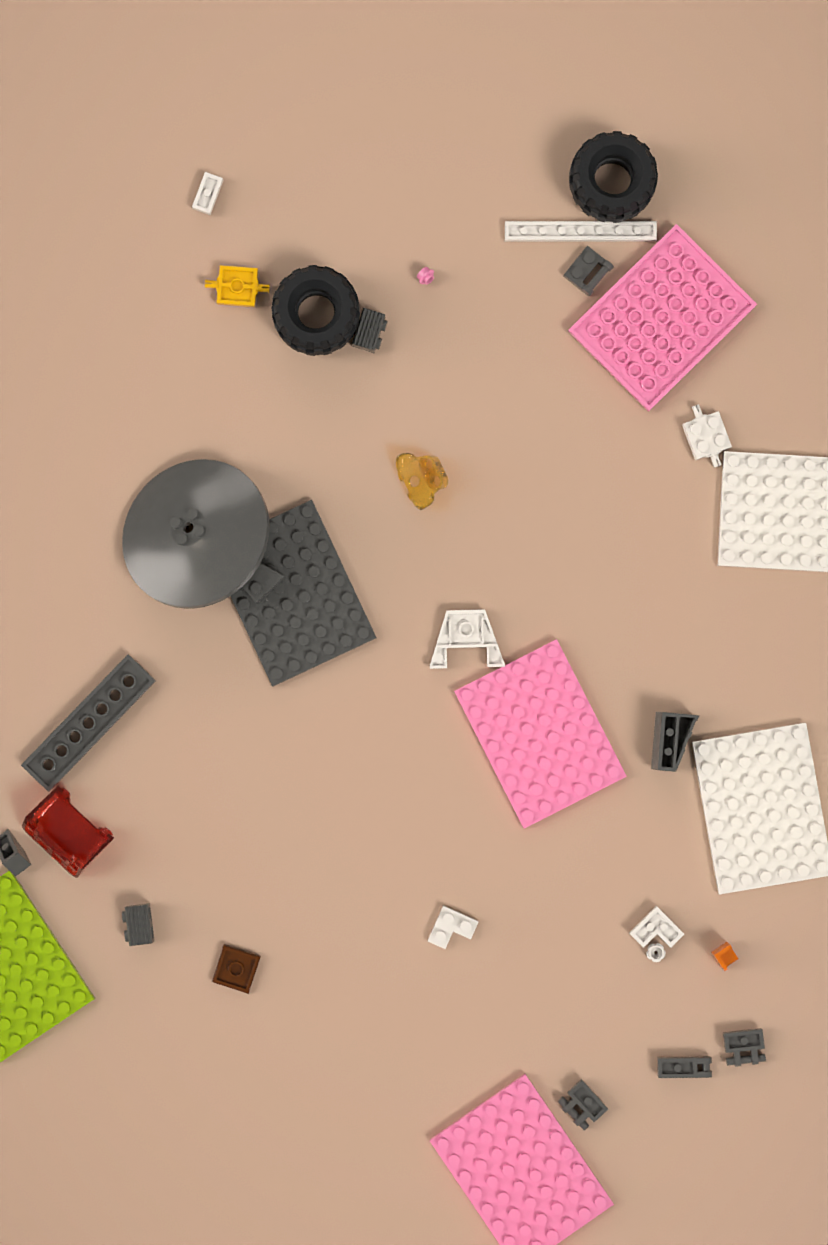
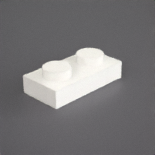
[192,172,224,215]

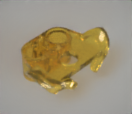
[396,453,448,510]

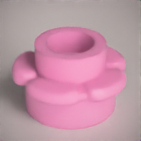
[417,267,434,285]

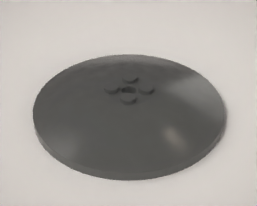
[122,459,270,609]

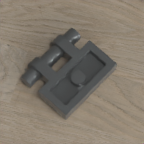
[723,1028,766,1067]
[557,1079,608,1130]

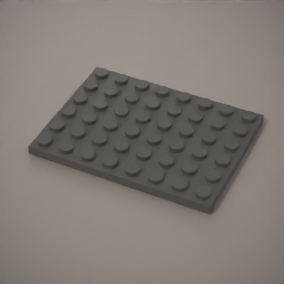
[231,500,377,687]

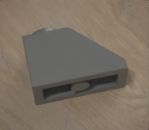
[0,829,31,876]

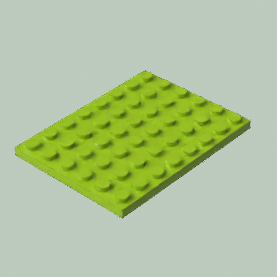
[0,871,95,1062]

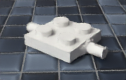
[682,404,732,468]

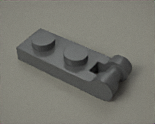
[657,1056,712,1078]

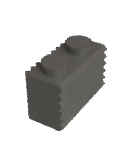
[352,308,388,353]
[122,903,155,946]

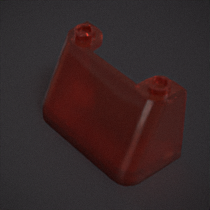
[22,786,114,878]

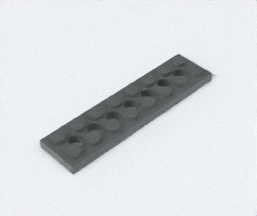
[21,654,156,792]

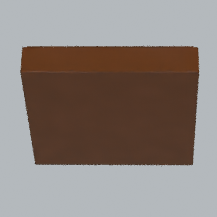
[212,944,261,994]

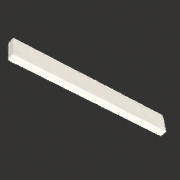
[505,221,657,242]

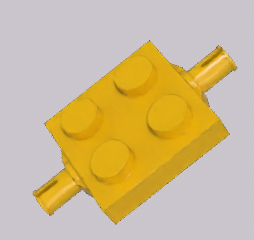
[205,265,270,307]

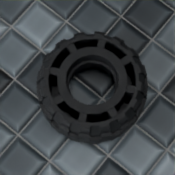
[569,131,658,223]
[272,265,360,356]

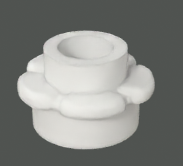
[646,943,666,962]

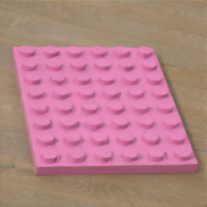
[568,224,757,412]
[454,639,627,829]
[430,1074,614,1245]

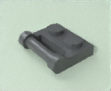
[563,245,614,296]

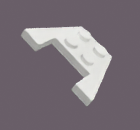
[430,610,505,669]

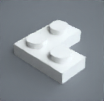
[428,905,479,949]
[629,906,684,948]

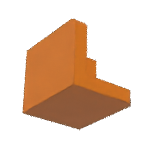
[711,942,739,971]

